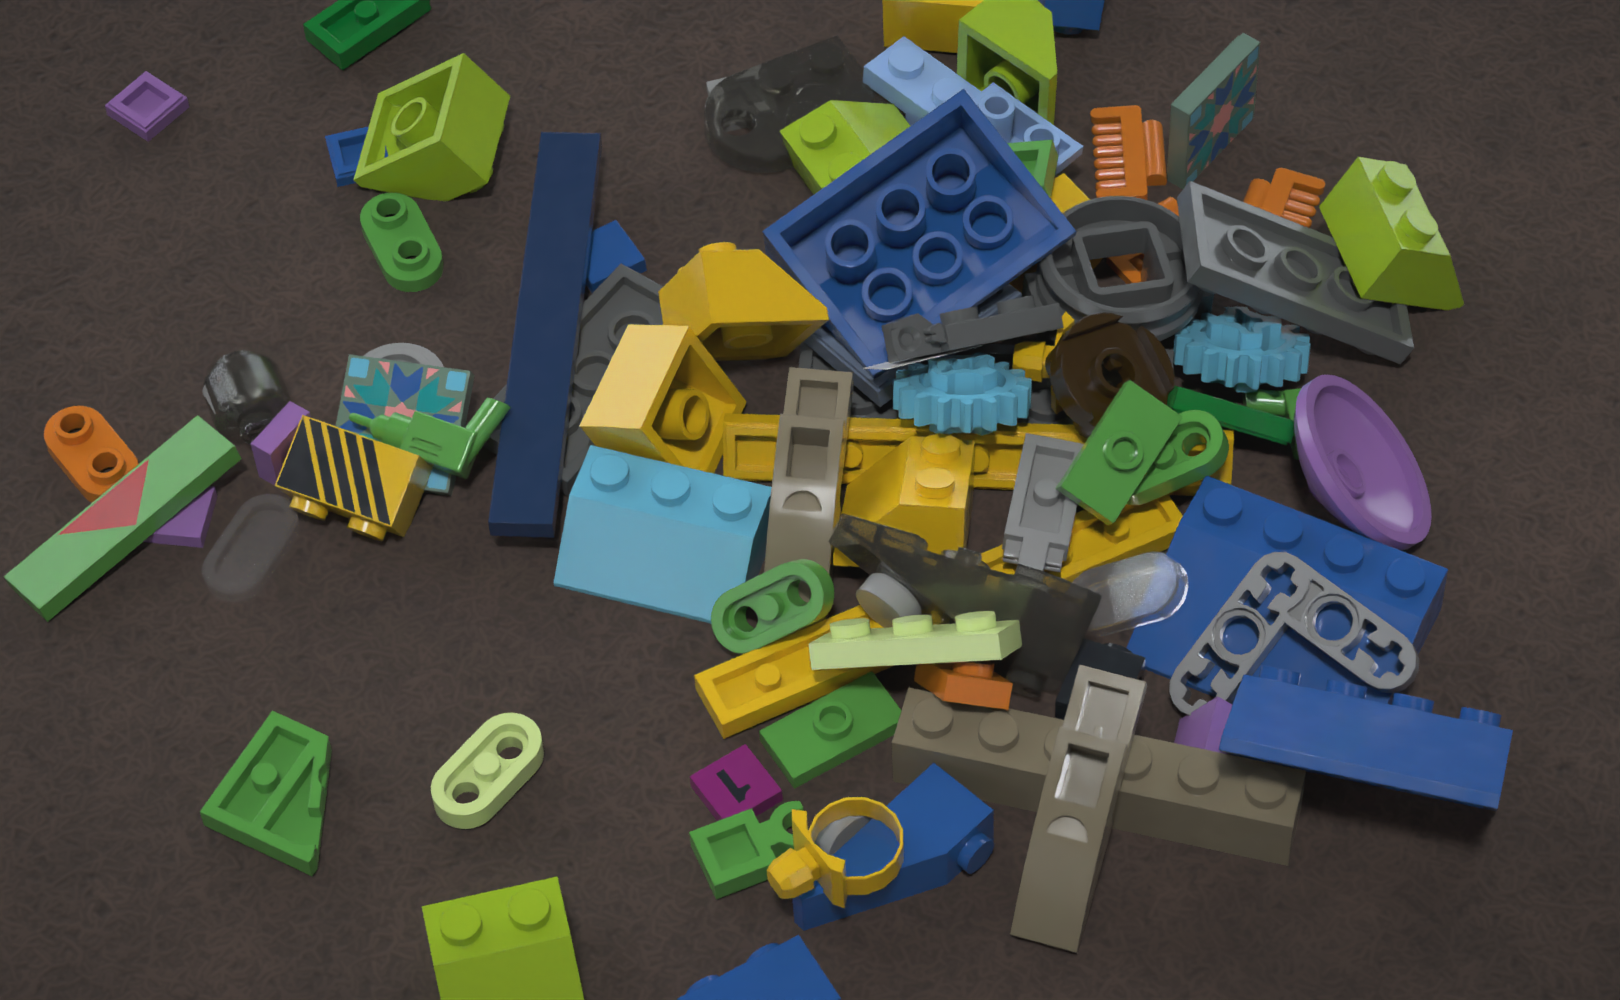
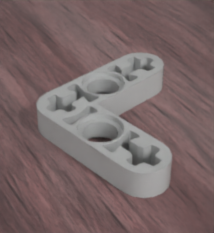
[1169,552,1419,716]

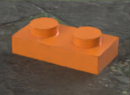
[914,661,1013,710]

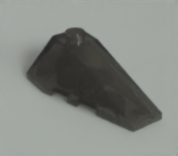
[828,513,1103,698]

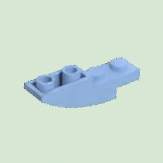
[863,36,1083,176]

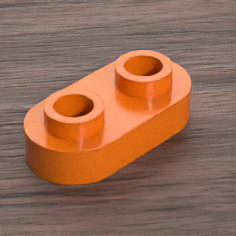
[44,406,138,503]

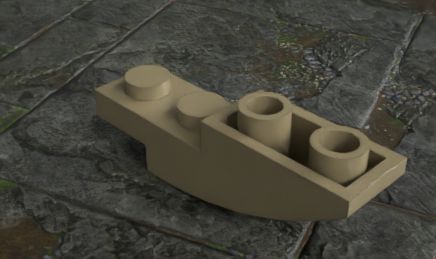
[764,367,854,626]
[1010,665,1148,954]

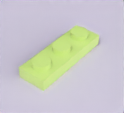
[808,611,1022,670]

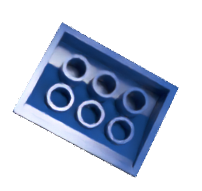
[762,89,1077,379]
[1126,476,1448,705]
[1219,665,1513,811]

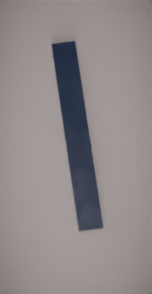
[488,132,602,538]

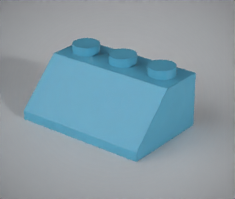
[554,445,772,624]

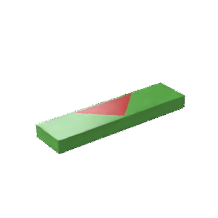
[4,415,242,622]

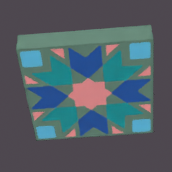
[1167,33,1260,189]
[336,354,475,496]

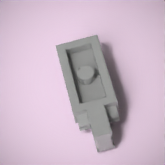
[1002,433,1084,604]

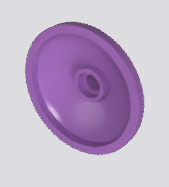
[1294,374,1432,550]

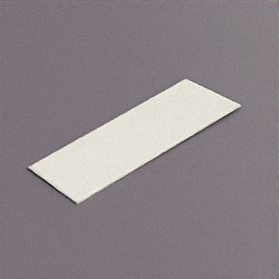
[863,345,982,370]

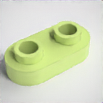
[431,713,544,829]

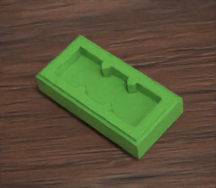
[1055,380,1182,525]
[759,671,902,789]

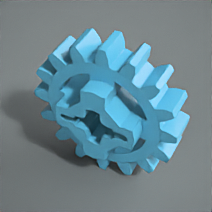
[1173,306,1311,393]
[893,352,1032,436]

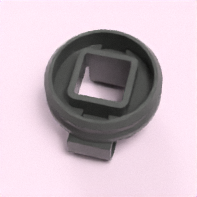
[1022,196,1214,346]

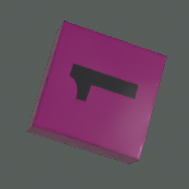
[690,744,783,821]

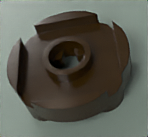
[1045,312,1175,439]

